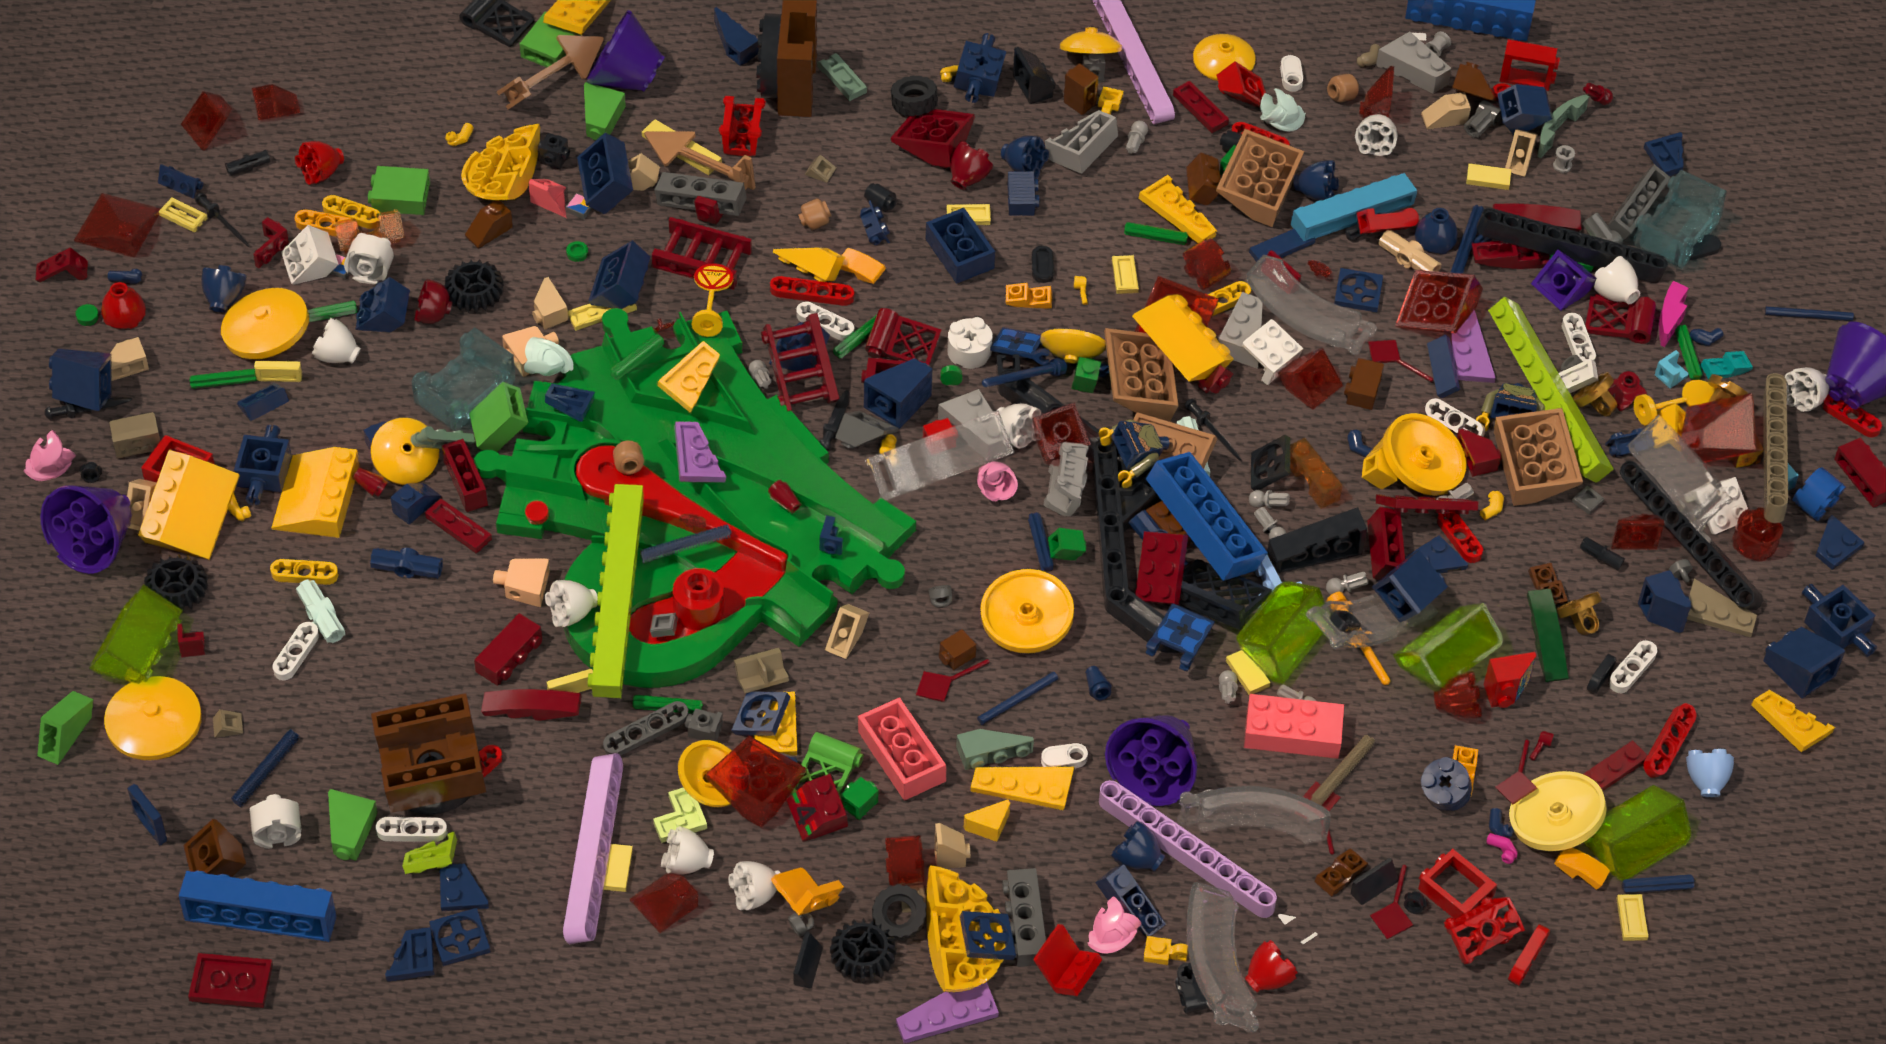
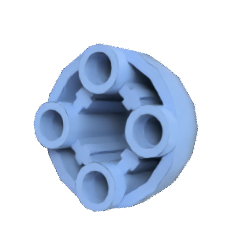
[1686,749,1734,797]

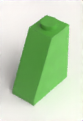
[584,82,626,140]
[37,691,93,765]
[328,789,378,861]

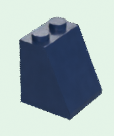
[49,348,112,411]
[864,358,933,429]
[1372,550,1448,623]
[1763,626,1845,699]

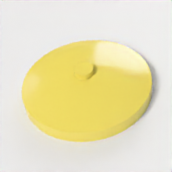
[1509,771,1607,851]

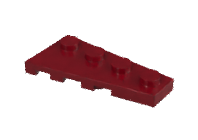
[1376,494,1479,514]

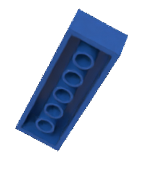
[1405,0,1536,41]
[1146,452,1268,581]
[179,871,337,942]

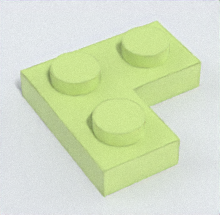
[653,787,707,843]

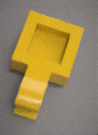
[1098,87,1124,115]
[1144,936,1188,965]

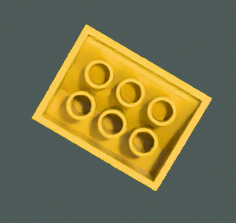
[1132,294,1234,382]
[271,447,360,538]
[138,450,240,560]

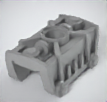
[1044,442,1088,517]

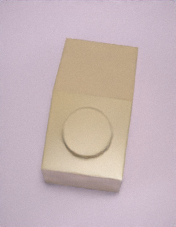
[1421,92,1471,129]
[1505,129,1537,176]
[628,153,660,191]
[532,277,568,330]
[110,337,149,381]
[127,479,157,530]
[825,604,869,659]
[934,823,970,868]

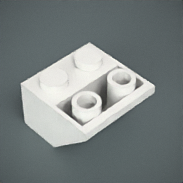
[281,225,339,285]

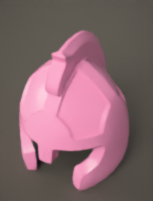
[24,430,76,481]
[977,461,1018,502]
[1087,897,1141,954]

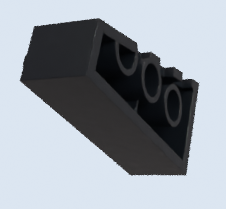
[1267,507,1367,573]

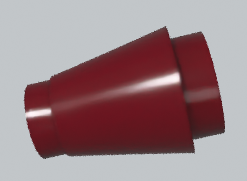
[352,467,388,497]
[768,480,801,513]

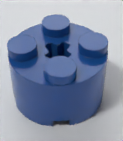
[1792,467,1846,521]

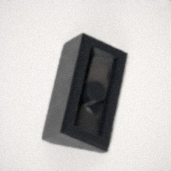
[1350,858,1398,905]
[793,932,823,989]

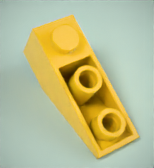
[773,248,845,282]
[1362,437,1398,489]

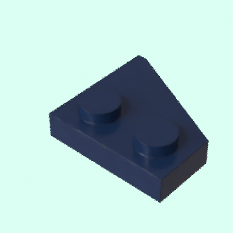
[1405,535,1468,573]

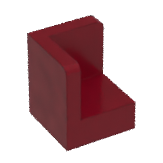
[177,624,205,657]

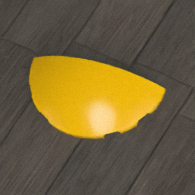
[461,124,540,200]
[926,865,1005,992]

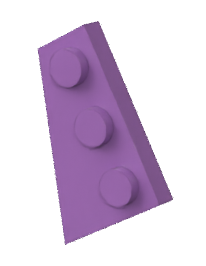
[674,422,726,482]

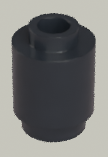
[1220,130,1242,152]
[864,183,897,212]

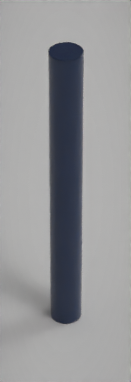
[1765,306,1854,321]
[977,671,1058,725]

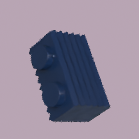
[1007,171,1039,216]

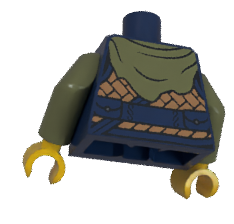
[1476,383,1545,432]
[1099,419,1170,488]

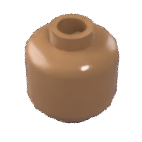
[1327,74,1359,103]
[798,198,832,230]
[613,441,644,474]

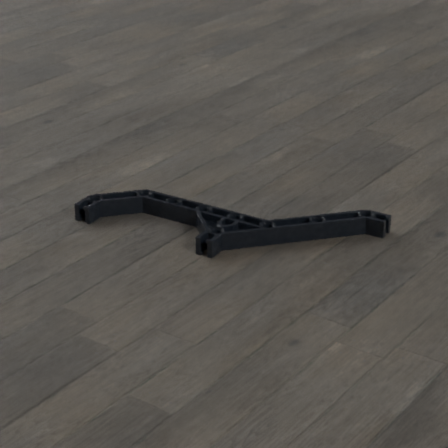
[996,354,1181,653]

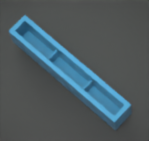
[1291,173,1417,241]

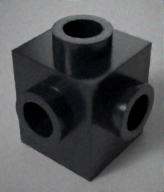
[538,133,570,169]

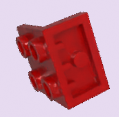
[1034,924,1102,996]

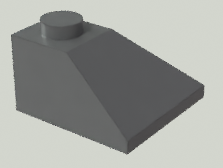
[835,411,899,449]

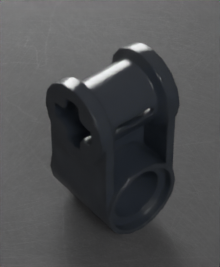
[1175,963,1211,1014]

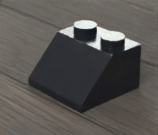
[1013,47,1055,104]

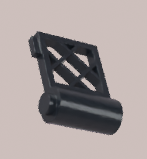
[459,0,535,47]

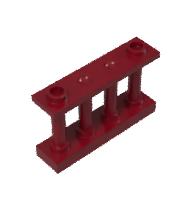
[652,217,752,290]
[761,313,839,411]

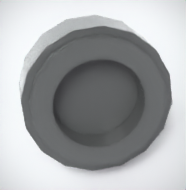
[1561,355,1583,371]
[1669,559,1693,583]
[929,585,952,608]
[788,912,814,938]

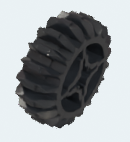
[444,259,504,313]
[144,554,208,613]
[830,918,897,983]

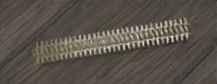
[1311,735,1375,806]

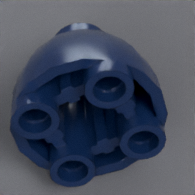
[1001,136,1049,179]
[1294,160,1339,201]
[1415,208,1458,255]
[201,265,247,313]
[1111,821,1165,871]

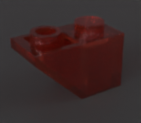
[252,84,300,120]

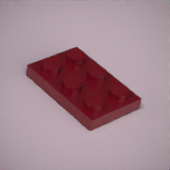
[1136,531,1188,605]
[188,953,273,1008]

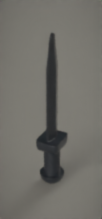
[195,193,249,247]
[819,390,850,451]
[44,397,132,419]
[1185,399,1241,461]

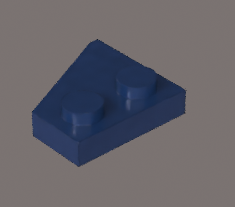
[1644,132,1683,176]
[545,383,595,422]
[1815,515,1865,570]
[440,863,489,911]
[385,927,435,982]

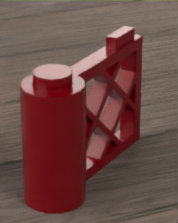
[1585,294,1656,344]
[865,308,942,365]

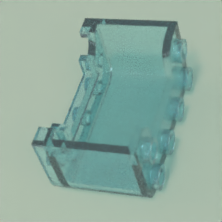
[1633,170,1727,269]
[411,327,516,431]

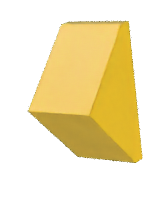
[963,800,1010,842]

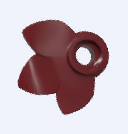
[1608,371,1647,411]

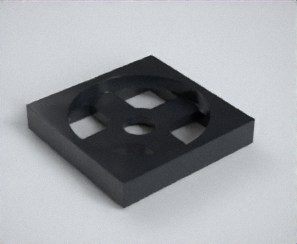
[1251,435,1290,491]

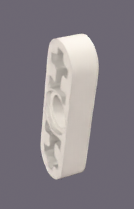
[796,302,854,341]
[1562,313,1596,362]
[1425,399,1485,437]
[273,622,319,680]
[1609,640,1657,693]
[376,817,447,842]

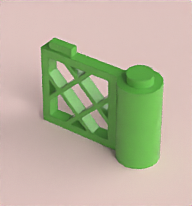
[788,732,864,799]

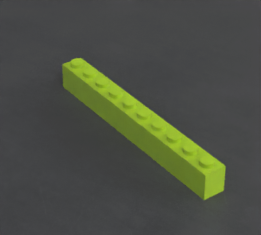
[1488,297,1614,482]
[588,484,644,698]

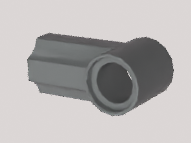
[1464,99,1502,138]
[1582,212,1623,244]

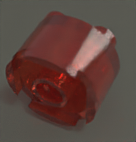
[1183,238,1231,290]
[1733,507,1783,561]
[885,835,924,886]

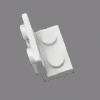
[1242,319,1303,385]
[1686,477,1751,534]

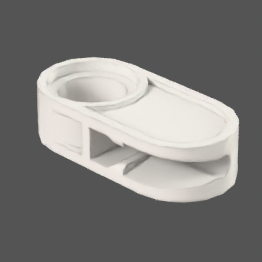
[1280,55,1303,92]
[1041,743,1088,768]

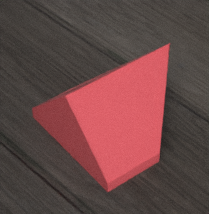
[529,179,566,218]

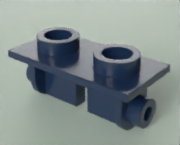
[158,164,204,199]
[860,200,890,245]
[1605,428,1654,457]

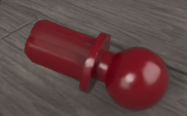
[1583,83,1613,105]

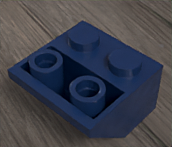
[1497,84,1552,135]
[355,277,410,332]
[769,322,830,371]
[1638,570,1691,633]

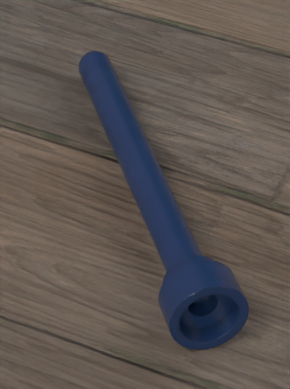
[982,357,1067,387]

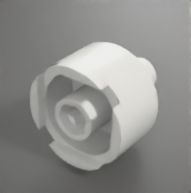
[344,233,394,285]
[947,317,992,369]
[250,794,301,849]

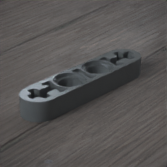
[603,701,689,756]

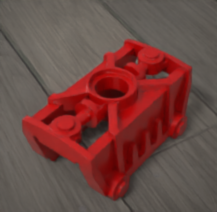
[719,96,766,156]
[1443,897,1525,964]

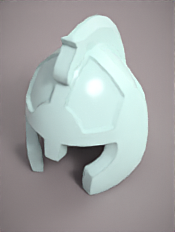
[1260,88,1306,132]
[524,337,574,376]

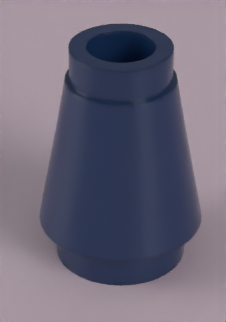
[1085,666,1112,701]

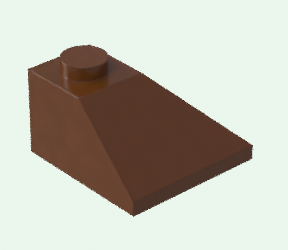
[1452,62,1497,103]
[183,819,246,877]

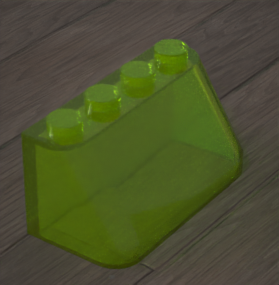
[1236,581,1332,684]
[89,585,183,684]
[1393,603,1503,687]
[1584,785,1691,881]

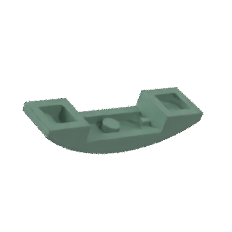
[1537,95,1590,158]

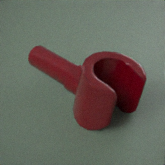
[1529,731,1554,761]

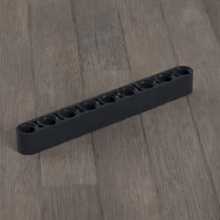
[1476,208,1668,283]
[1620,461,1763,610]

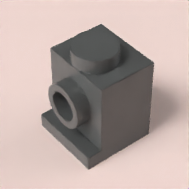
[1082,53,1105,83]
[685,708,723,742]

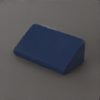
[237,383,289,421]

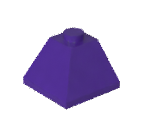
[1531,250,1597,311]

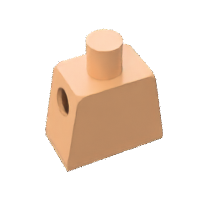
[502,326,559,377]
[493,559,550,607]

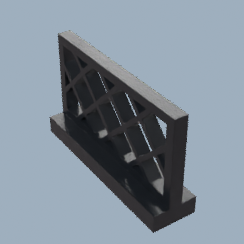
[1179,559,1272,630]

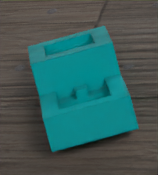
[1700,351,1753,380]

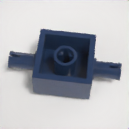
[954,33,1006,103]
[234,425,292,505]
[1802,584,1877,657]

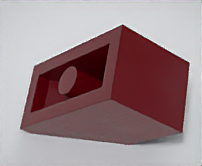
[1457,428,1502,477]

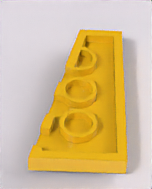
[1138,175,1217,246]
[970,767,1074,810]

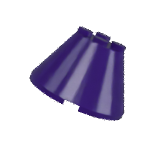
[586,10,665,92]
[1825,321,1886,409]
[40,485,131,574]
[1105,715,1197,806]

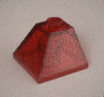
[1359,66,1394,120]
[181,91,232,151]
[1278,348,1343,409]
[1032,402,1091,463]
[1611,514,1664,550]
[630,873,698,933]

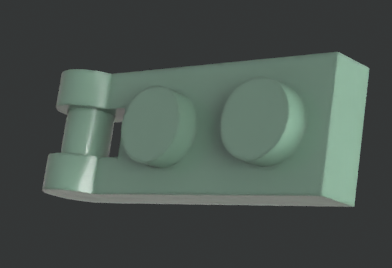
[817,53,867,101]
[411,426,475,449]

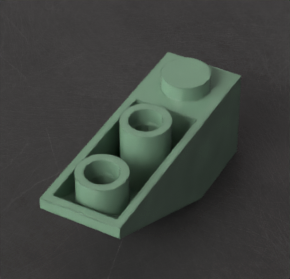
[956,729,1034,770]

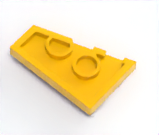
[657,341,720,413]
[1751,690,1835,752]
[749,692,797,757]

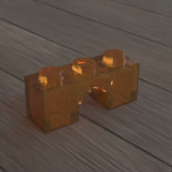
[333,209,405,253]
[1290,438,1342,509]

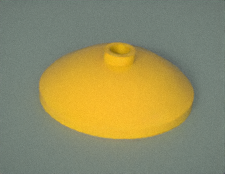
[1060,27,1122,53]
[1193,34,1256,81]
[1040,329,1106,363]
[371,418,439,485]
[678,740,746,807]

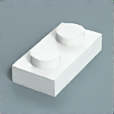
[1559,359,1598,393]

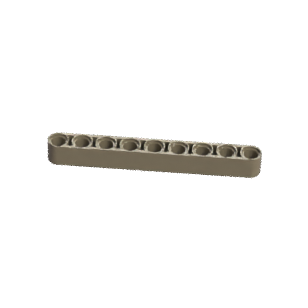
[1763,373,1788,523]

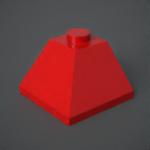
[1216,61,1266,108]

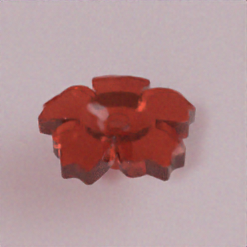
[1307,260,1332,277]
[654,318,674,332]
[679,513,706,530]

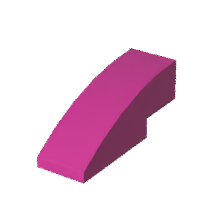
[1659,281,1689,347]

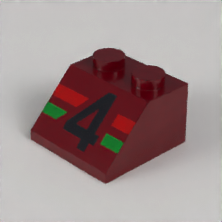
[786,774,848,842]

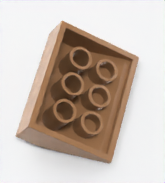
[1216,129,1304,227]
[1104,328,1178,422]
[1494,408,1583,506]

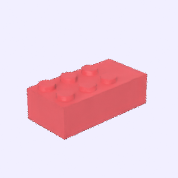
[1244,694,1344,759]
[858,697,946,801]

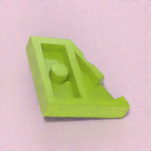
[402,832,457,874]

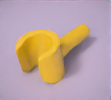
[1074,276,1088,305]

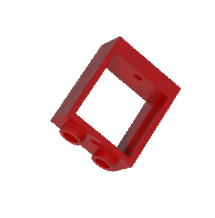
[1499,39,1560,91]
[141,435,215,482]
[1418,849,1497,918]

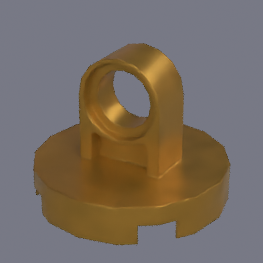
[1573,372,1617,416]
[1707,374,1751,417]
[1556,591,1602,635]

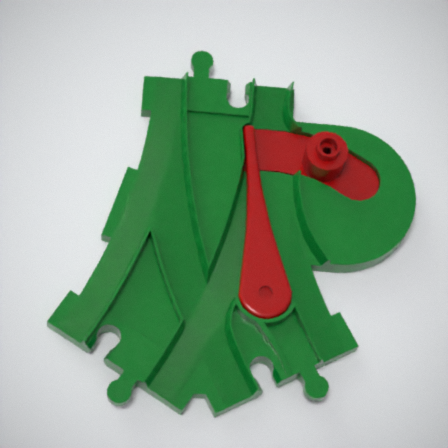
[474,308,916,688]

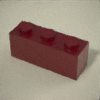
[1834,437,1886,508]
[442,439,488,512]
[1367,507,1405,580]
[474,613,542,686]

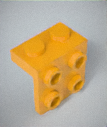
[771,867,844,915]

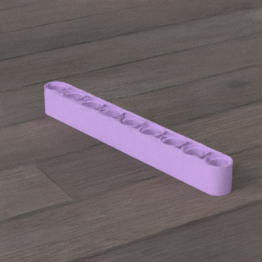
[1092,0,1175,124]
[563,753,623,944]
[1099,780,1277,918]

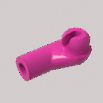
[1487,833,1518,864]

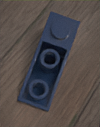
[714,7,759,66]
[1095,864,1166,937]

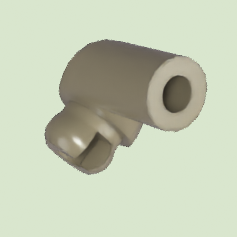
[1357,44,1380,67]

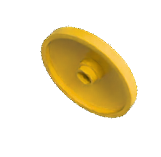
[221,288,309,359]
[1383,413,1466,496]
[981,569,1074,653]
[104,676,202,760]

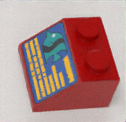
[1483,652,1536,708]

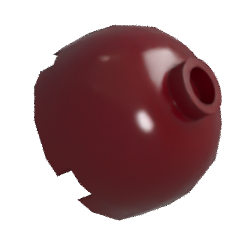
[414,279,453,324]

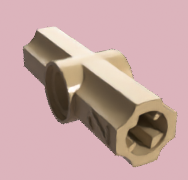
[1379,230,1441,279]

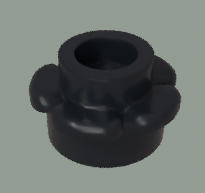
[79,462,102,483]
[1404,891,1427,914]

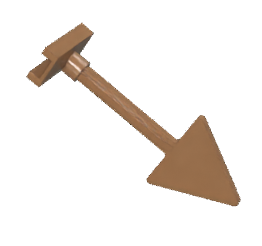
[497,35,604,109]
[644,131,756,190]

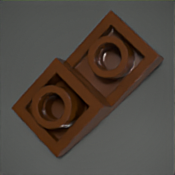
[1528,563,1568,605]
[1314,848,1368,897]

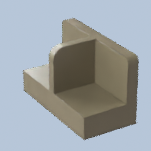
[734,648,789,693]

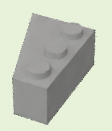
[1376,31,1452,94]
[1045,110,1118,174]
[1218,292,1263,369]
[938,389,1009,461]

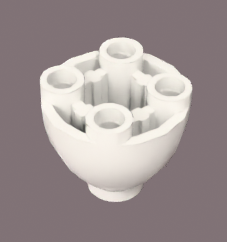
[1355,114,1398,156]
[1594,256,1640,304]
[312,318,361,363]
[1785,367,1829,412]
[995,403,1042,449]
[545,580,598,627]
[661,826,714,875]
[728,861,780,910]

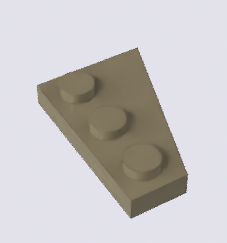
[1687,579,1757,637]

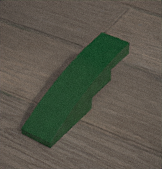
[1527,589,1569,682]

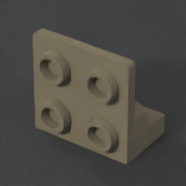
[109,412,160,459]

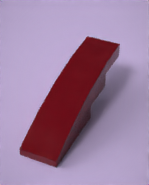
[1493,203,1582,232]
[1472,241,1549,269]
[481,689,582,721]

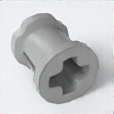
[1425,31,1451,57]
[1553,145,1575,173]

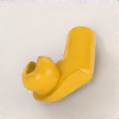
[940,65,959,82]
[445,123,474,146]
[879,434,900,467]
[1480,491,1504,520]
[228,493,251,521]

